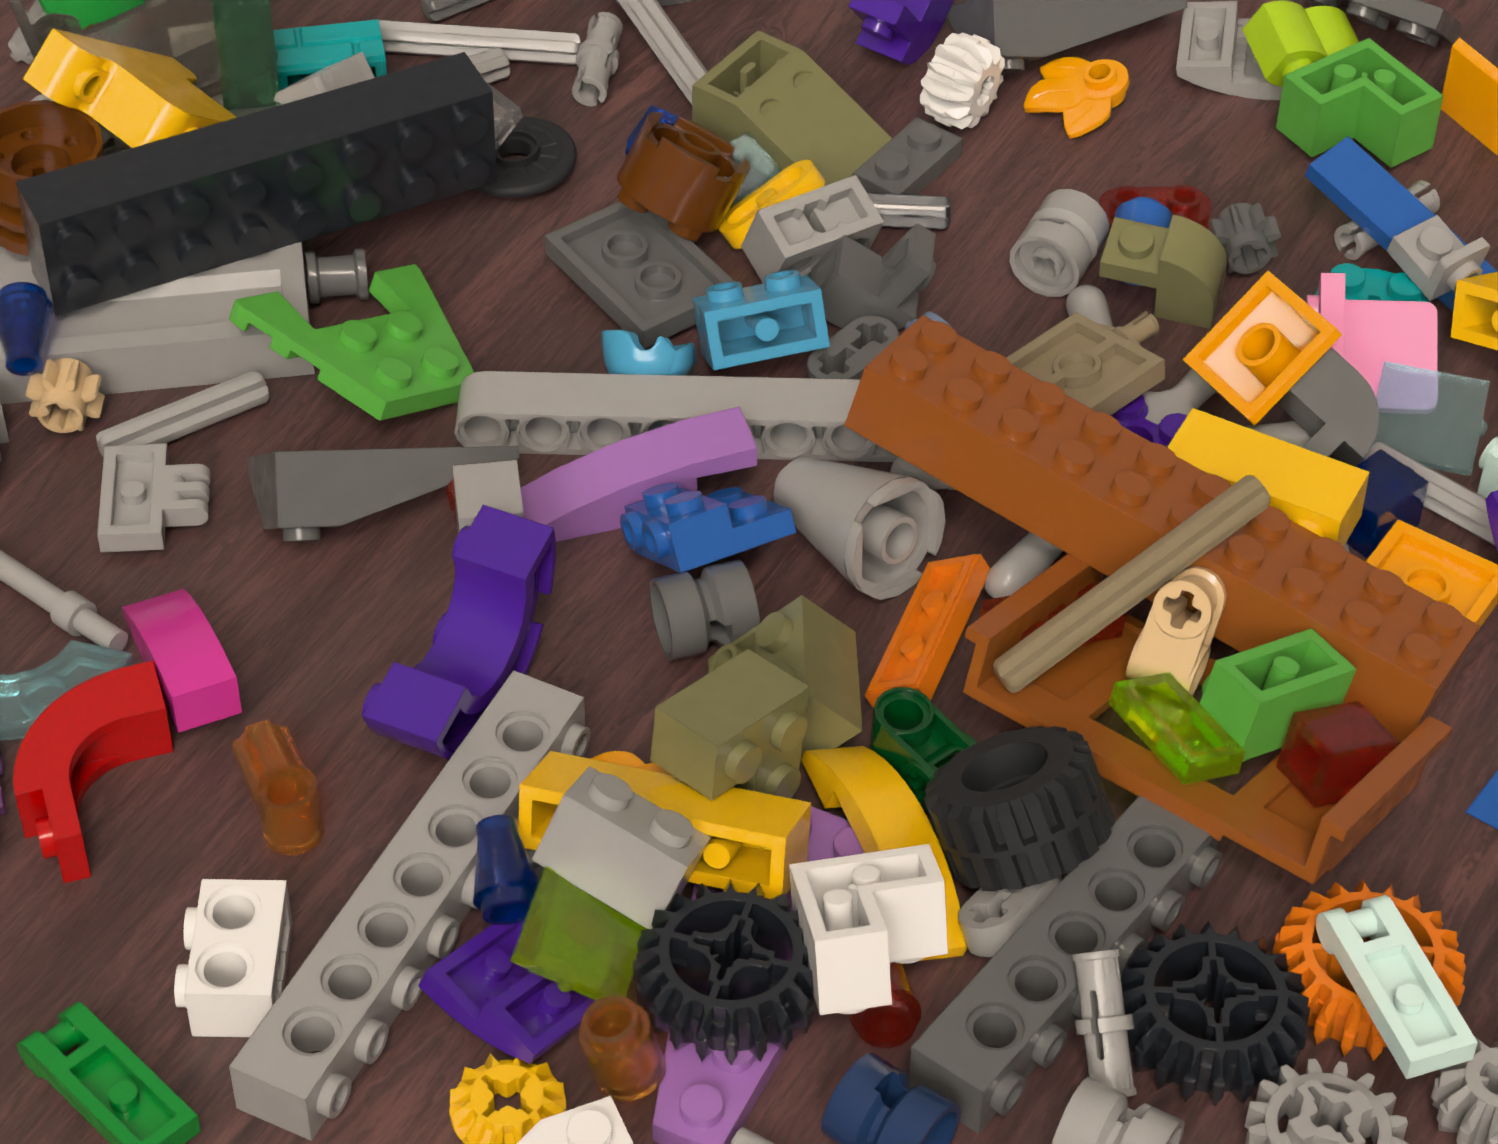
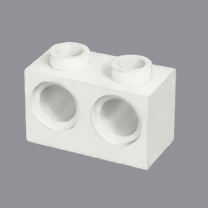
[174,879,293,1037]

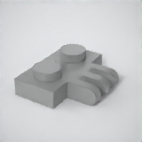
[97,443,211,552]

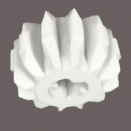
[920,32,1005,129]

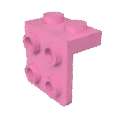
[1306,273,1438,416]

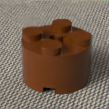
[617,112,751,241]

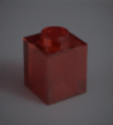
[1276,701,1398,807]

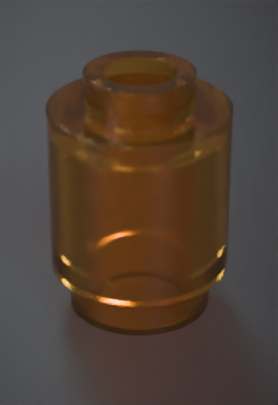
[579,995,666,1102]

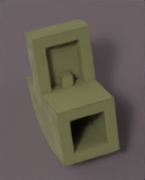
[1099,214,1227,329]

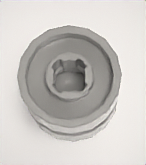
[1009,189,1110,297]
[1052,1077,1185,1144]

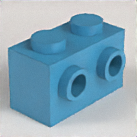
[692,270,830,370]

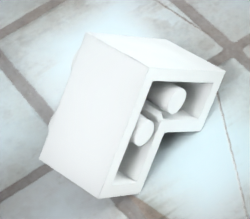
[789,844,948,1015]

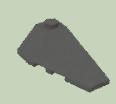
[948,0,1187,74]
[246,446,520,541]

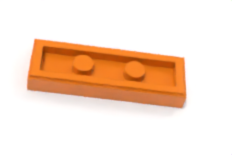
[864,554,990,709]

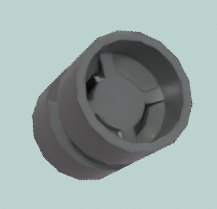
[649,560,760,661]

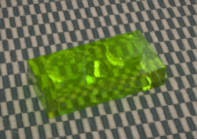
[1109,672,1246,785]

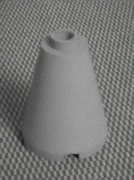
[774,457,946,600]

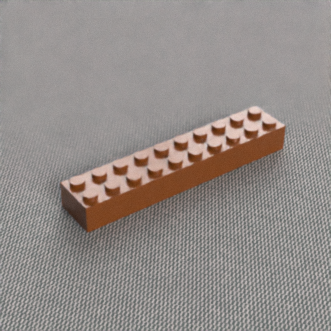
[844,315,1480,743]

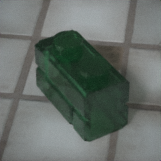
[211,0,281,110]

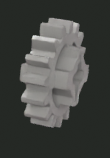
[1244,1059,1409,1144]

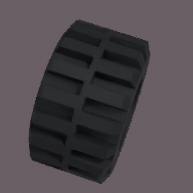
[924,726,1114,891]

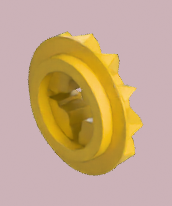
[449,1053,566,1144]

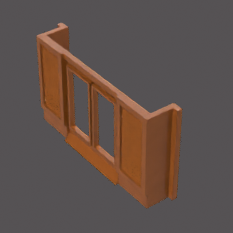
[963,554,1453,884]

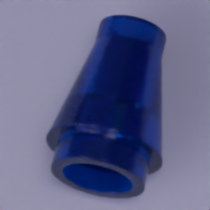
[0,282,54,376]
[473,815,543,925]

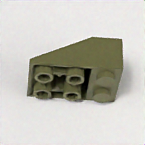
[692,30,892,186]

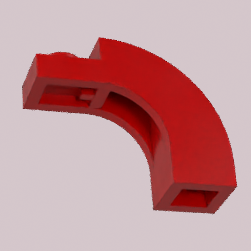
[13,661,174,883]

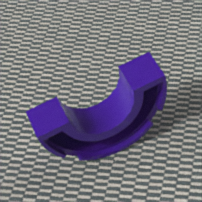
[362,504,556,760]

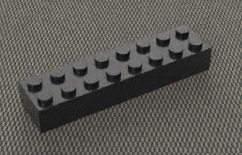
[15,52,497,317]

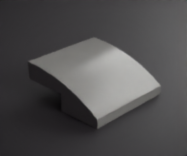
[1176,1,1282,100]

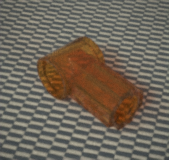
[232,719,324,855]

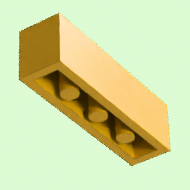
[518,751,811,899]

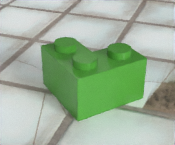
[1276,38,1443,168]

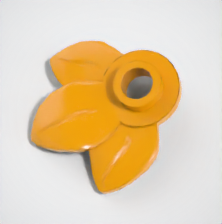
[1023,57,1130,139]

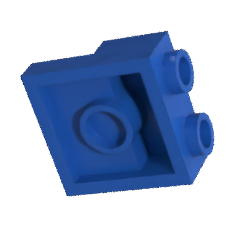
[620,483,797,573]

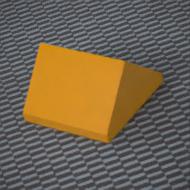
[1441,37,1498,156]
[1183,271,1343,426]

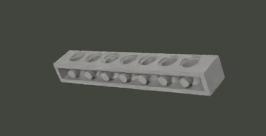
[229,671,591,1141]

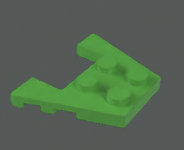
[229,264,474,421]

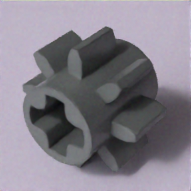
[1209,203,1281,274]

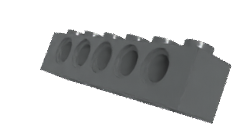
[909,795,1223,1134]

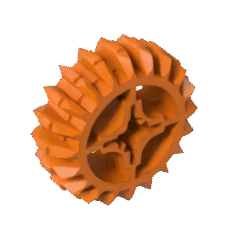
[1272,879,1466,1061]

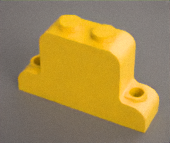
[23,28,237,148]

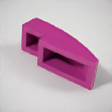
[122,589,242,733]

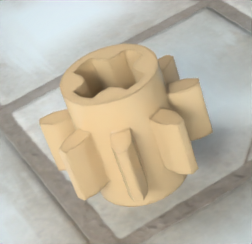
[25,358,105,433]

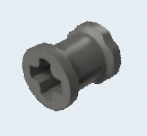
[305,247,369,305]

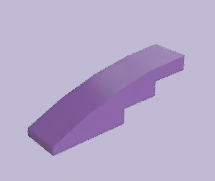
[521,406,757,542]

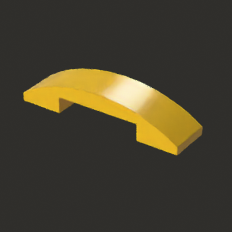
[801,746,967,961]

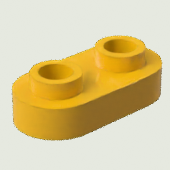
[719,159,825,249]

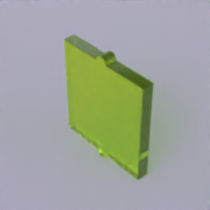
[510,865,647,1011]

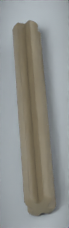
[993,475,1271,693]

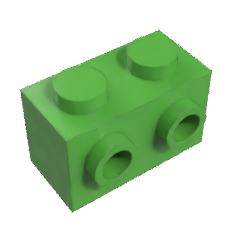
[1192,628,1357,764]

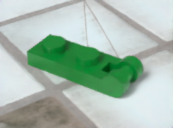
[17,1001,201,1144]

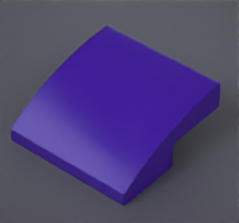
[418,905,628,1063]

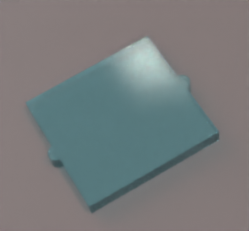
[1369,361,1490,476]

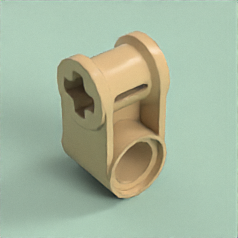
[1126,566,1227,702]

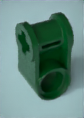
[869,687,977,815]

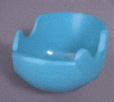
[600,330,696,376]

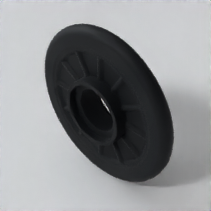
[475,116,577,198]

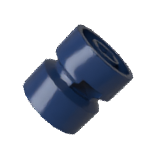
[821,1053,961,1144]

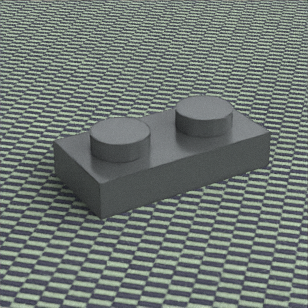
[852,117,963,195]

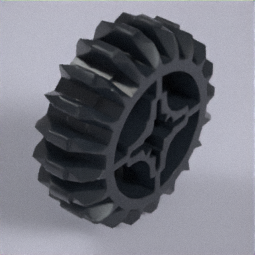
[633,879,819,1065]
[1121,920,1310,1106]

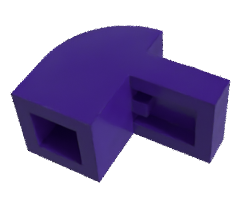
[849,0,954,64]

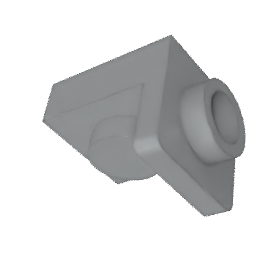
[1387,215,1491,301]

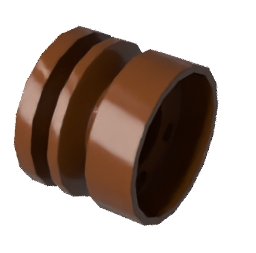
[0,100,104,256]

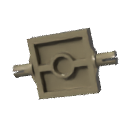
[1006,311,1165,416]

